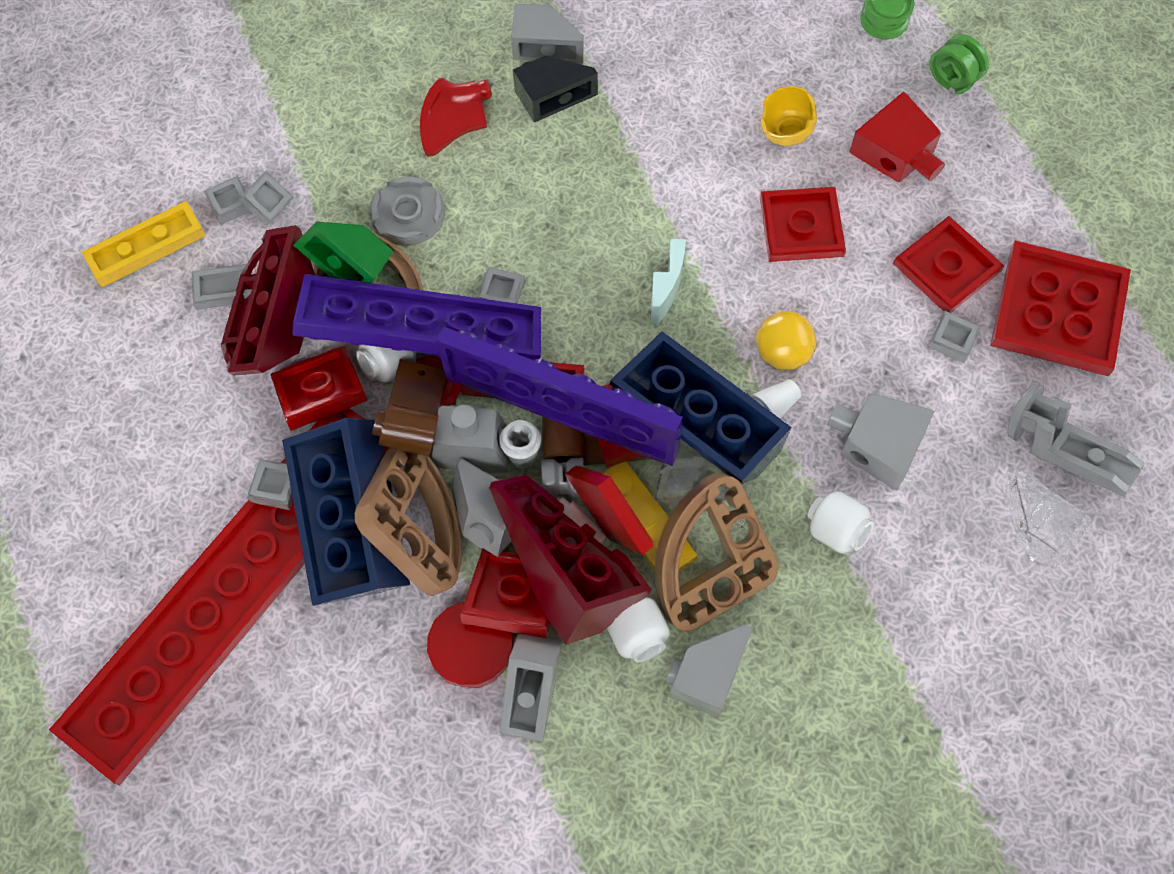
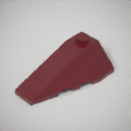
[489,474,652,645]

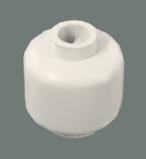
[356,345,416,383]
[808,491,874,553]
[607,597,670,663]

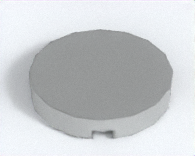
[369,176,445,246]

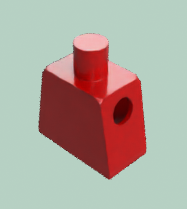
[849,91,945,182]

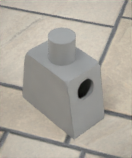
[827,394,935,490]
[431,405,509,473]

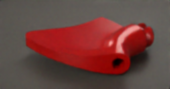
[420,77,492,157]

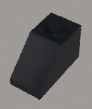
[513,56,598,123]

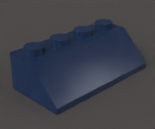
[609,331,792,485]
[282,418,411,606]

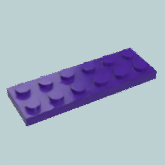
[293,274,541,360]
[436,327,683,467]

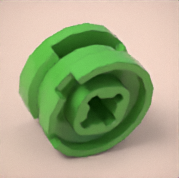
[860,0,915,40]
[929,34,989,94]

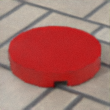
[427,602,513,688]

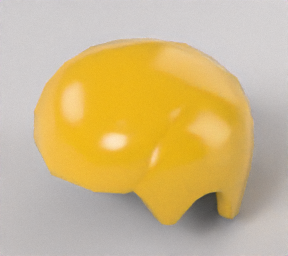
[761,85,817,147]
[754,311,817,370]

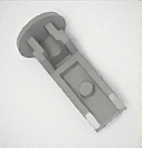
[1007,383,1145,497]

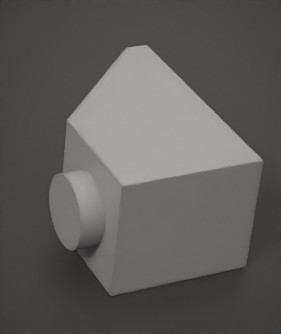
[511,3,584,64]
[452,459,512,557]
[665,624,753,717]
[500,633,562,742]

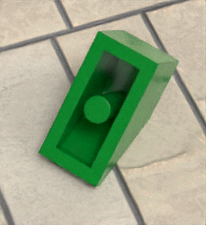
[293,221,394,283]

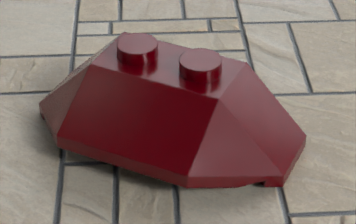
[221,225,315,376]

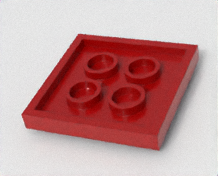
[990,240,1131,377]

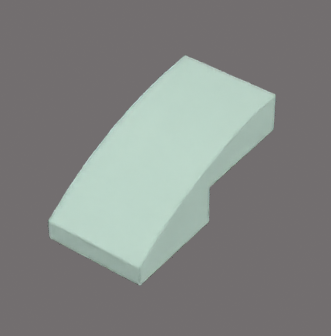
[651,239,686,324]

